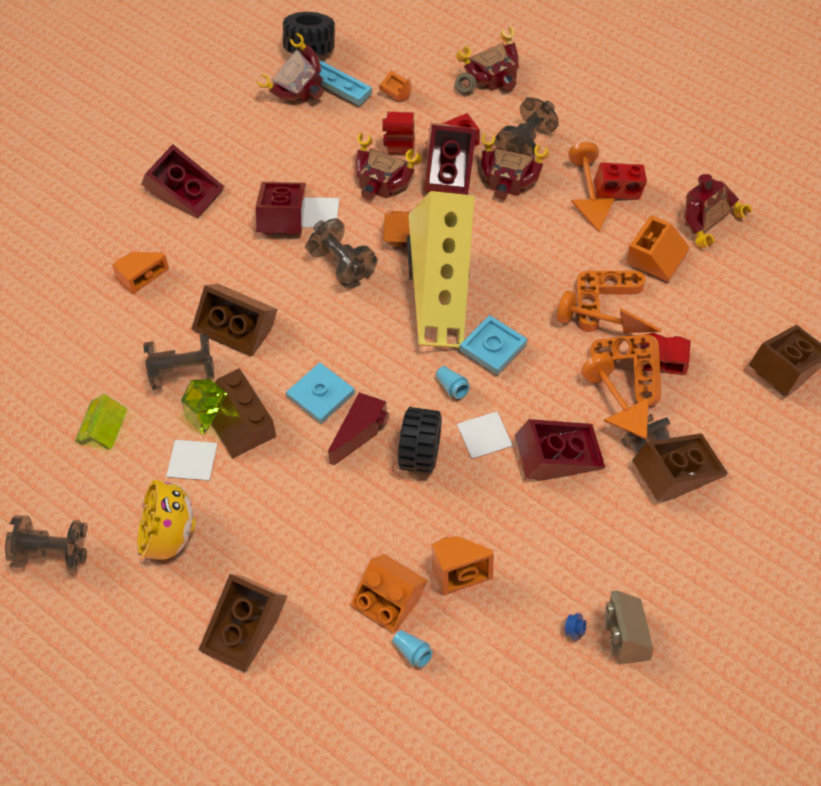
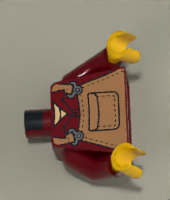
[456,26,519,91]
[257,34,324,102]
[355,133,422,200]
[481,133,549,200]
[684,174,752,248]

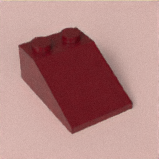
[424,122,477,195]
[141,144,225,218]
[255,182,306,235]
[515,419,605,480]

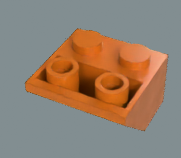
[627,215,690,282]
[350,554,428,633]

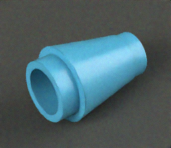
[436,366,470,399]
[392,630,433,668]

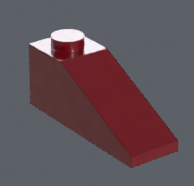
[328,392,389,466]

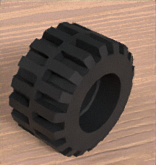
[283,12,335,56]
[398,407,442,474]

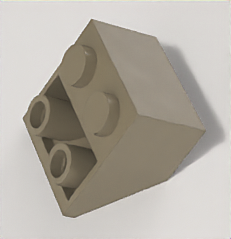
[604,590,653,665]

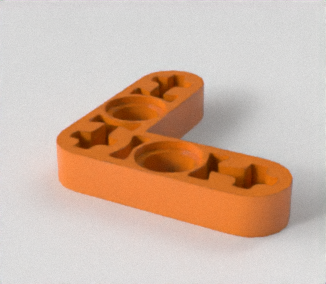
[576,270,645,332]
[590,334,661,406]

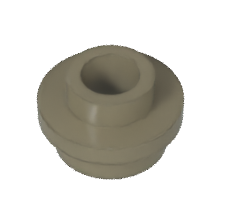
[455,73,476,94]

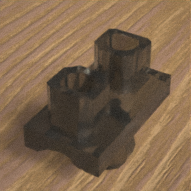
[622,414,671,455]

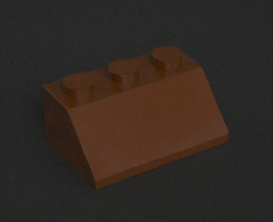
[191,284,278,356]
[199,368,276,459]

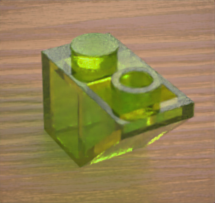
[181,379,227,434]

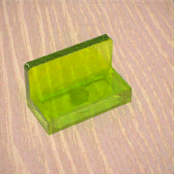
[75,394,127,450]

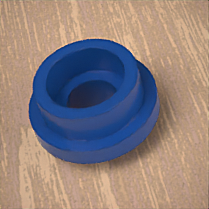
[565,613,587,641]

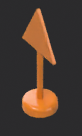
[568,142,615,232]
[557,290,662,333]
[581,353,649,440]

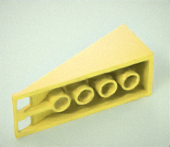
[408,191,475,348]

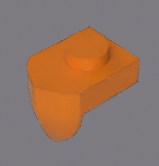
[379,70,412,101]

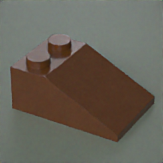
[749,324,821,395]
[632,433,728,501]
[198,574,287,671]

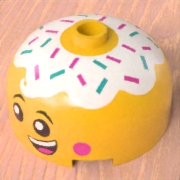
[137,479,195,560]

